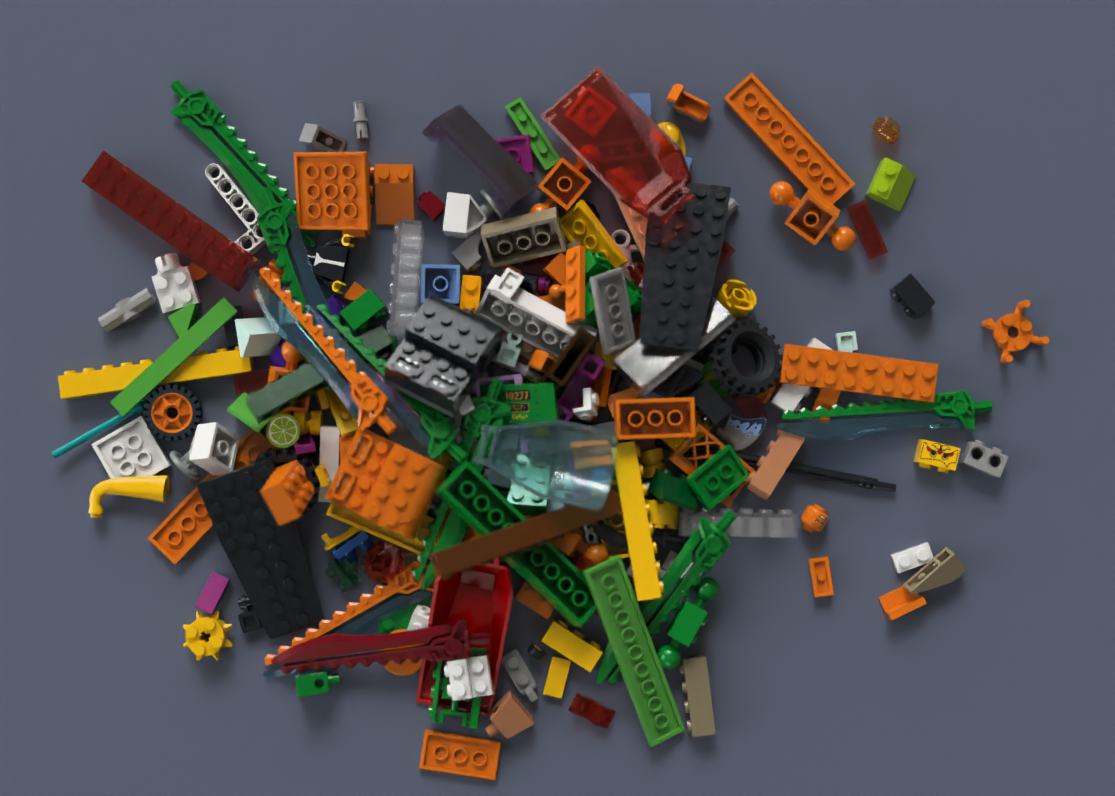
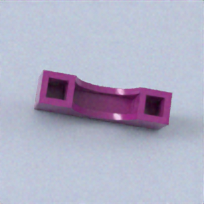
[553,350,606,429]

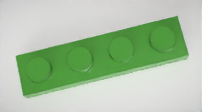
[505,97,561,171]

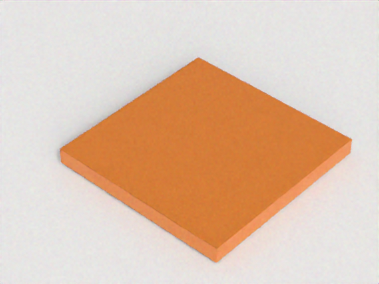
[293,151,371,230]

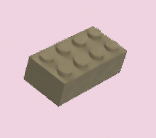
[481,207,566,268]

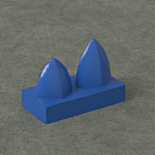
[332,530,371,565]

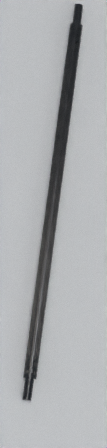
[552,419,896,492]

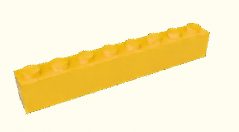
[611,441,664,601]

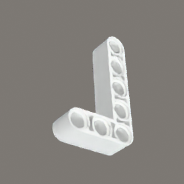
[205,163,266,266]

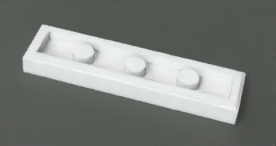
[318,425,341,502]

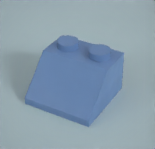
[421,264,460,305]

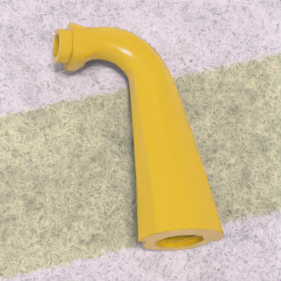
[88,475,170,518]

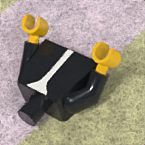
[303,234,355,294]

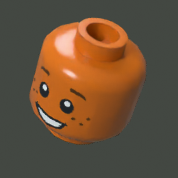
[800,504,829,533]

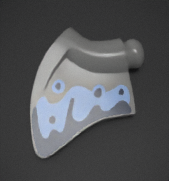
[716,413,767,451]

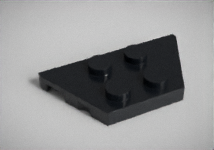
[636,341,704,398]

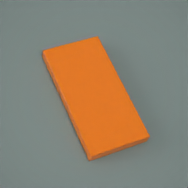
[419,729,501,780]

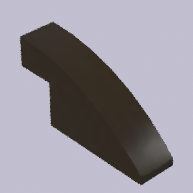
[537,326,597,392]

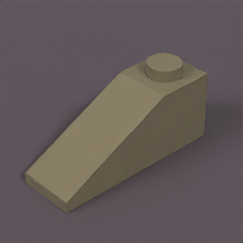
[903,547,967,595]

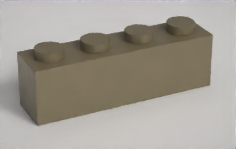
[679,654,716,737]

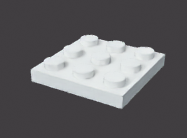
[91,416,171,479]

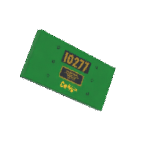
[480,382,559,424]

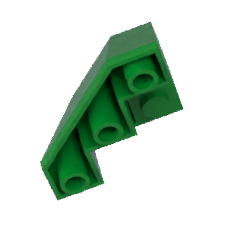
[580,249,642,327]

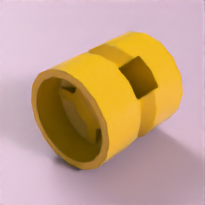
[293,411,324,435]
[639,448,666,479]

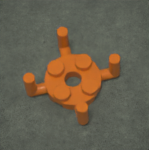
[981,300,1050,364]

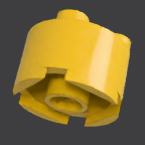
[645,499,679,529]

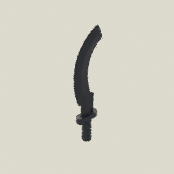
[592,519,686,549]

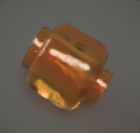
[871,116,900,145]

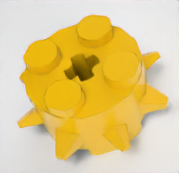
[183,610,233,661]

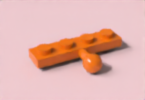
[549,245,586,324]

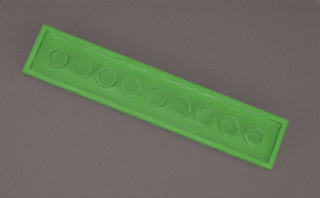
[583,555,685,747]

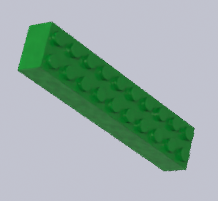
[435,461,597,627]

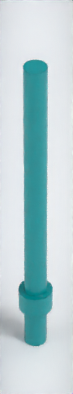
[51,398,147,459]

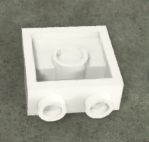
[444,655,494,701]

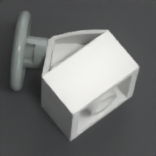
[443,189,506,239]
[170,422,240,480]

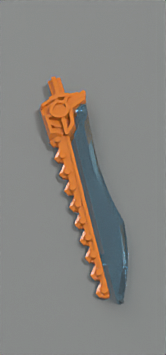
[247,267,397,435]
[263,559,436,677]

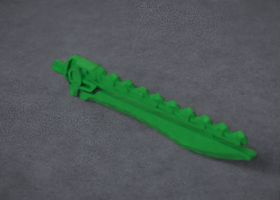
[169,79,321,248]
[412,378,512,590]
[597,510,737,685]

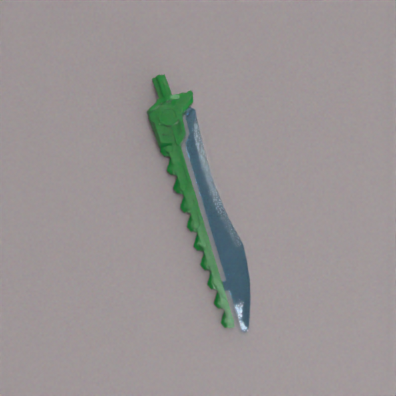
[256,186,347,393]
[305,303,468,463]
[776,390,993,441]

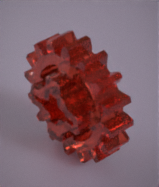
[362,541,404,583]

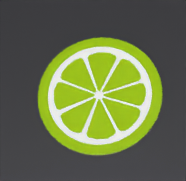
[266,413,300,448]

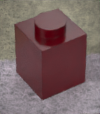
[417,190,446,222]

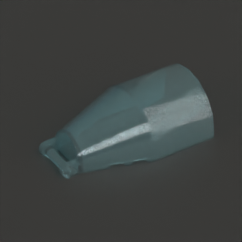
[473,420,618,511]

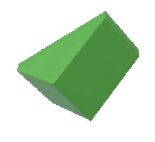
[168,303,200,338]

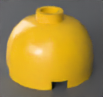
[717,280,757,318]

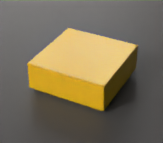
[315,463,331,488]

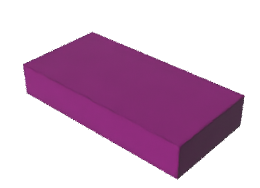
[294,433,316,454]
[195,572,231,615]

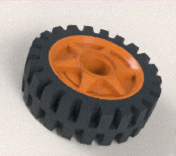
[143,384,203,441]

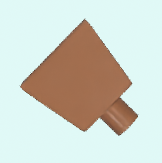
[485,690,534,738]

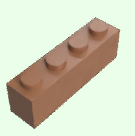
[746,422,808,501]

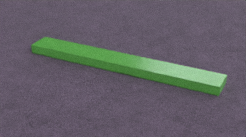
[110,297,238,416]

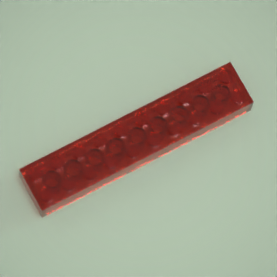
[81,150,261,292]

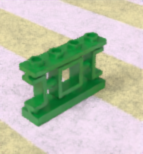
[428,647,488,729]

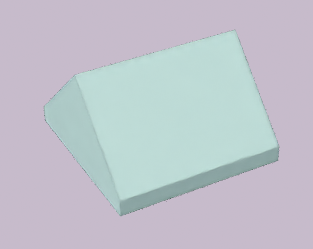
[235,317,283,358]

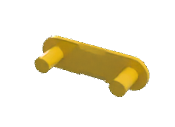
[321,526,361,550]

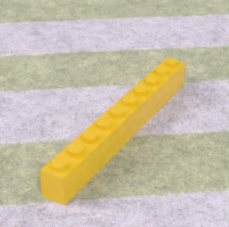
[58,346,255,399]

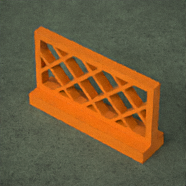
[667,423,756,508]

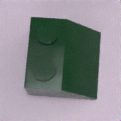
[648,468,697,512]

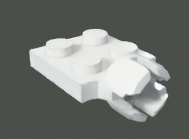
[152,253,201,313]

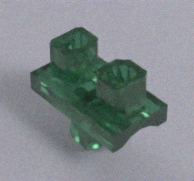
[325,558,361,592]

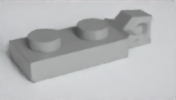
[501,648,538,702]

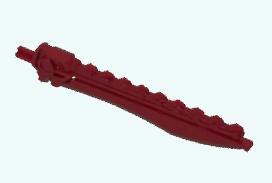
[271,618,490,675]

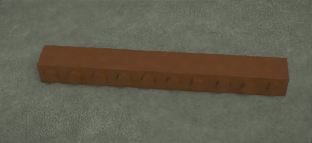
[429,490,622,580]

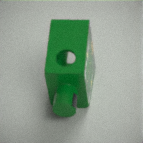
[295,669,340,697]

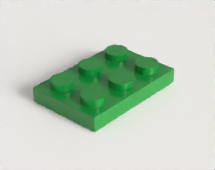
[686,444,750,511]

